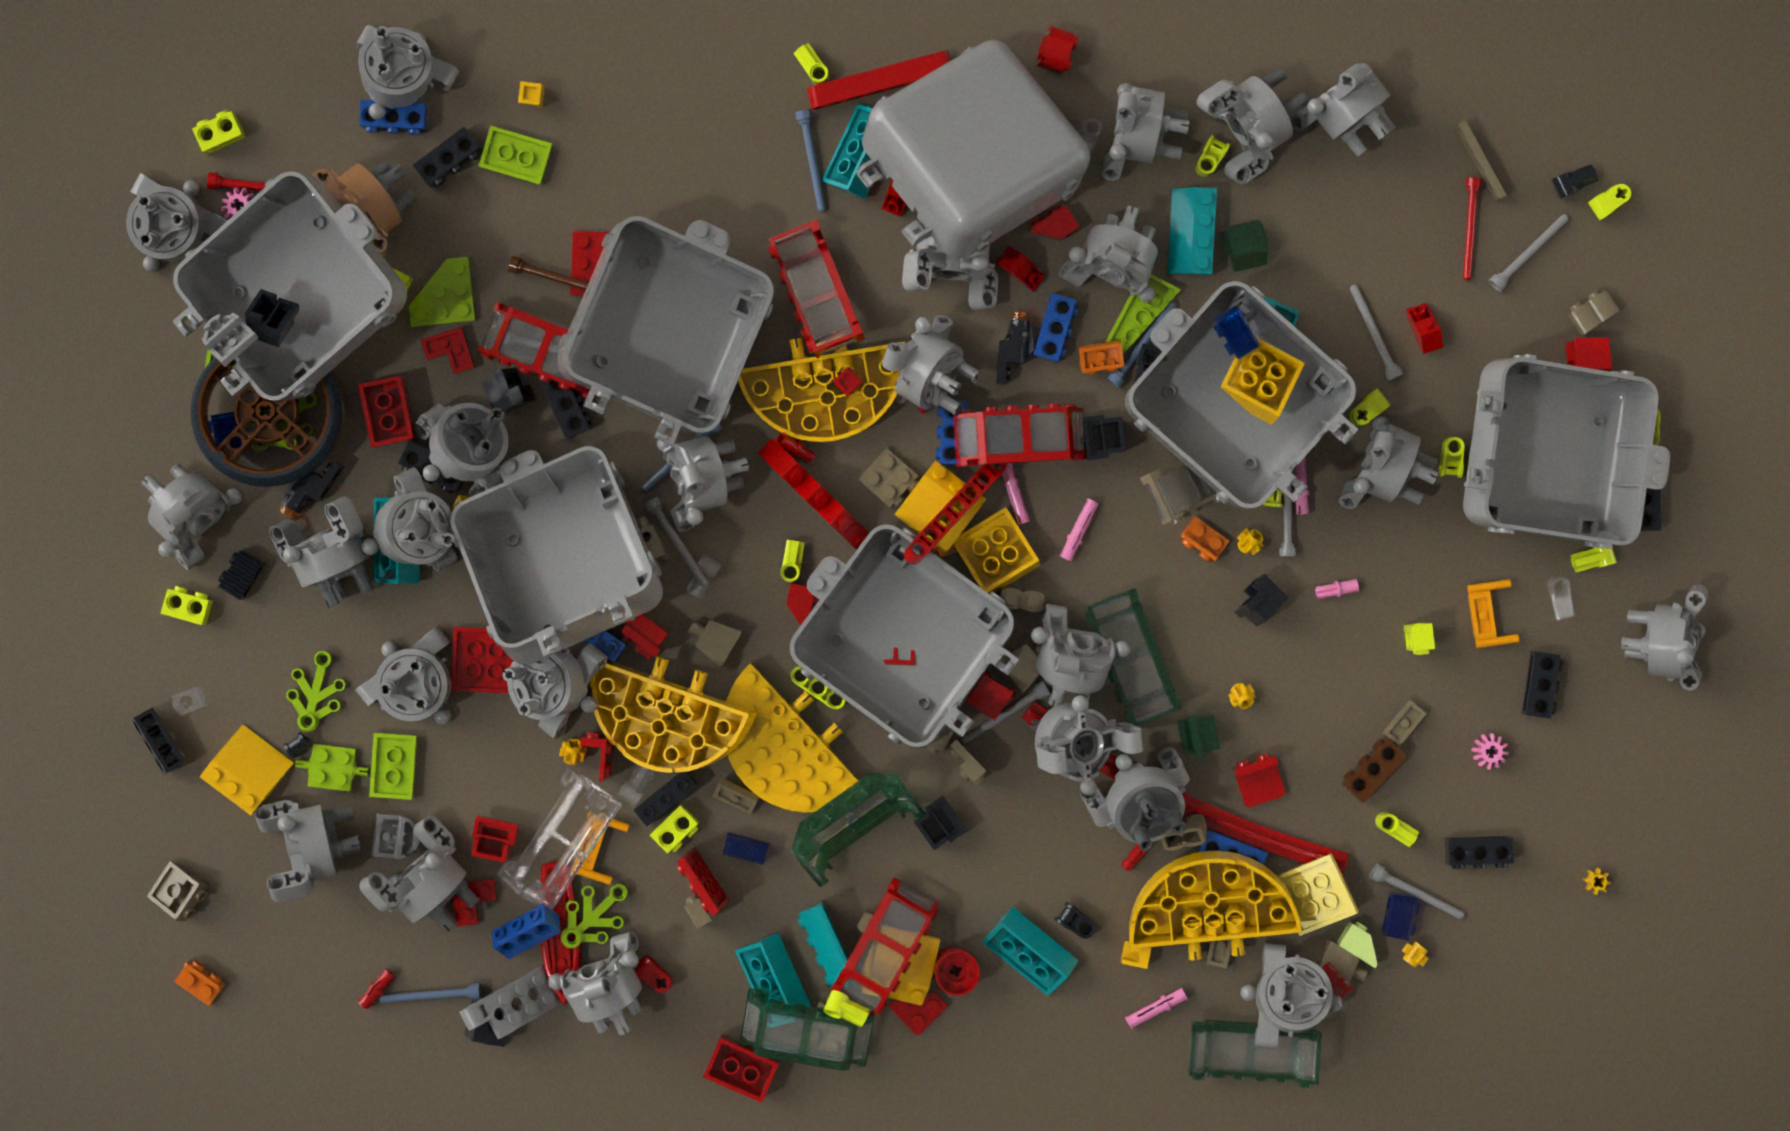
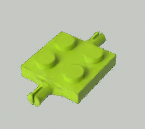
[295,744,369,792]

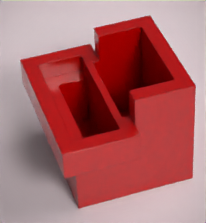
[1565,338,1612,372]
[621,614,670,661]
[966,670,1016,720]
[471,815,519,863]

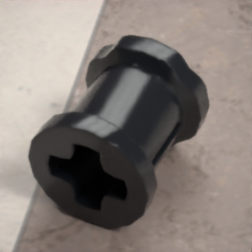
[283,731,312,760]

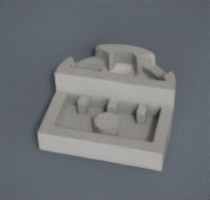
[202,313,258,367]
[371,813,420,859]

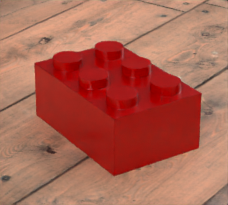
[358,376,417,448]
[703,1034,780,1103]

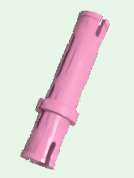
[1293,456,1310,515]
[1002,463,1030,525]
[1059,498,1099,562]
[1125,987,1188,1029]

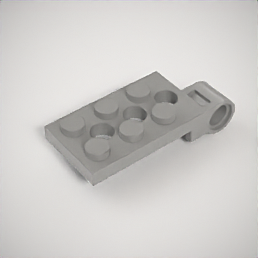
[459,966,561,1039]

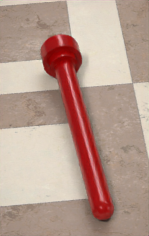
[207,172,266,191]
[1463,177,1483,281]

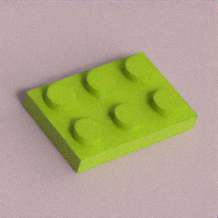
[478,125,553,185]
[369,732,418,800]

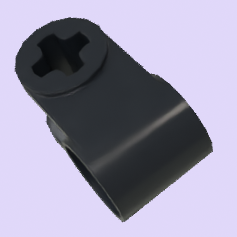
[1054,902,1095,939]

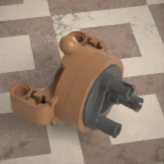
[311,160,417,257]

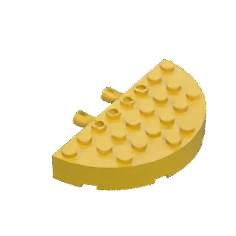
[738,331,905,443]
[590,656,757,773]
[726,662,866,812]
[1129,851,1302,960]

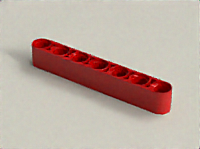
[806,51,951,110]
[904,464,1007,565]

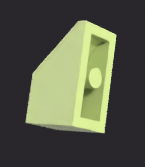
[1336,922,1378,968]

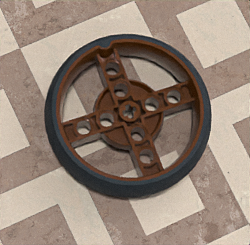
[190,358,343,487]

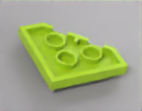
[409,257,476,328]

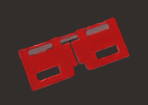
[1321,962,1354,998]

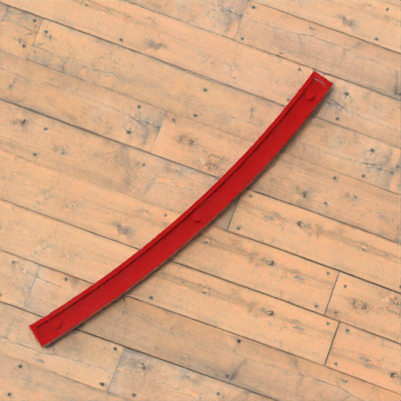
[1021,701,1349,874]

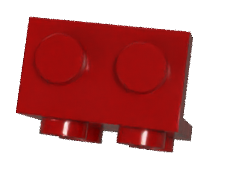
[580,731,614,782]
[1232,753,1285,808]

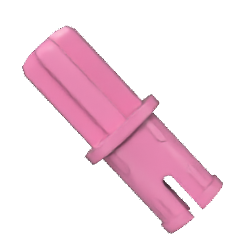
[1315,579,1359,599]

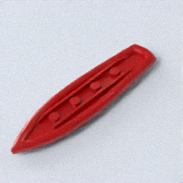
[539,861,581,1005]

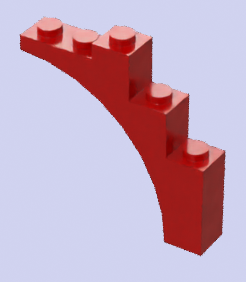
[758,438,869,550]

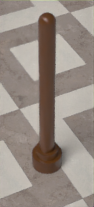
[508,256,589,290]

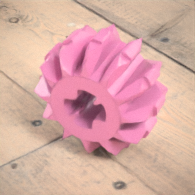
[221,188,255,219]
[1471,733,1509,770]

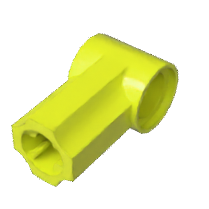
[793,43,829,85]
[781,540,805,583]
[1570,547,1617,572]
[1375,812,1419,848]
[823,990,870,1027]

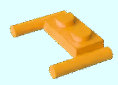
[1467,579,1519,649]
[570,811,630,885]

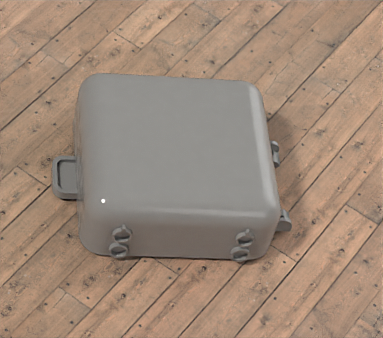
[856,40,1090,258]
[172,171,407,400]
[557,216,774,445]
[1125,281,1358,509]
[1463,354,1671,549]
[450,446,663,665]
[790,525,1019,749]

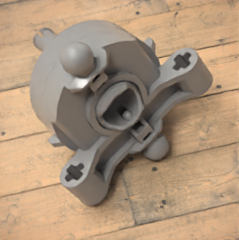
[356,25,459,120]
[1290,63,1396,157]
[1102,83,1189,181]
[126,173,228,272]
[1059,206,1158,303]
[882,315,981,415]
[1339,416,1438,509]
[657,436,749,532]
[142,464,243,570]
[361,467,457,571]
[1621,584,1709,691]
[1031,603,1130,707]
[355,626,452,725]
[503,644,608,740]
[548,931,643,1036]
[1240,942,1343,1049]

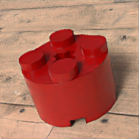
[1036,25,1078,74]

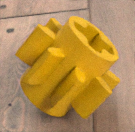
[1237,528,1264,555]
[1228,683,1256,709]
[559,738,587,765]
[1582,868,1611,895]
[1402,941,1429,968]

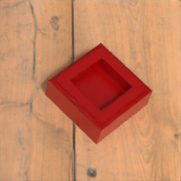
[833,367,863,397]

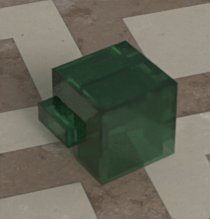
[1220,220,1268,272]
[1177,714,1220,759]

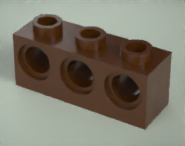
[1342,738,1408,803]

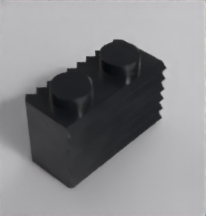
[218,550,265,600]

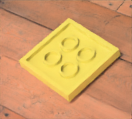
[1277,853,1359,936]

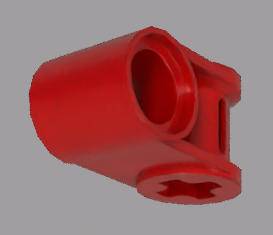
[634,954,673,993]

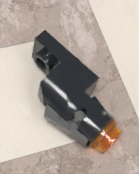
[996,311,1034,385]
[279,461,345,520]

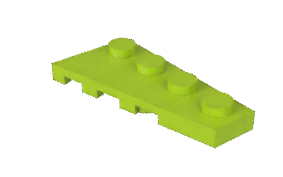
[1105,274,1181,354]

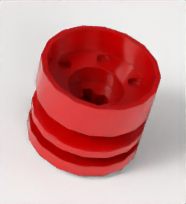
[933,946,980,996]

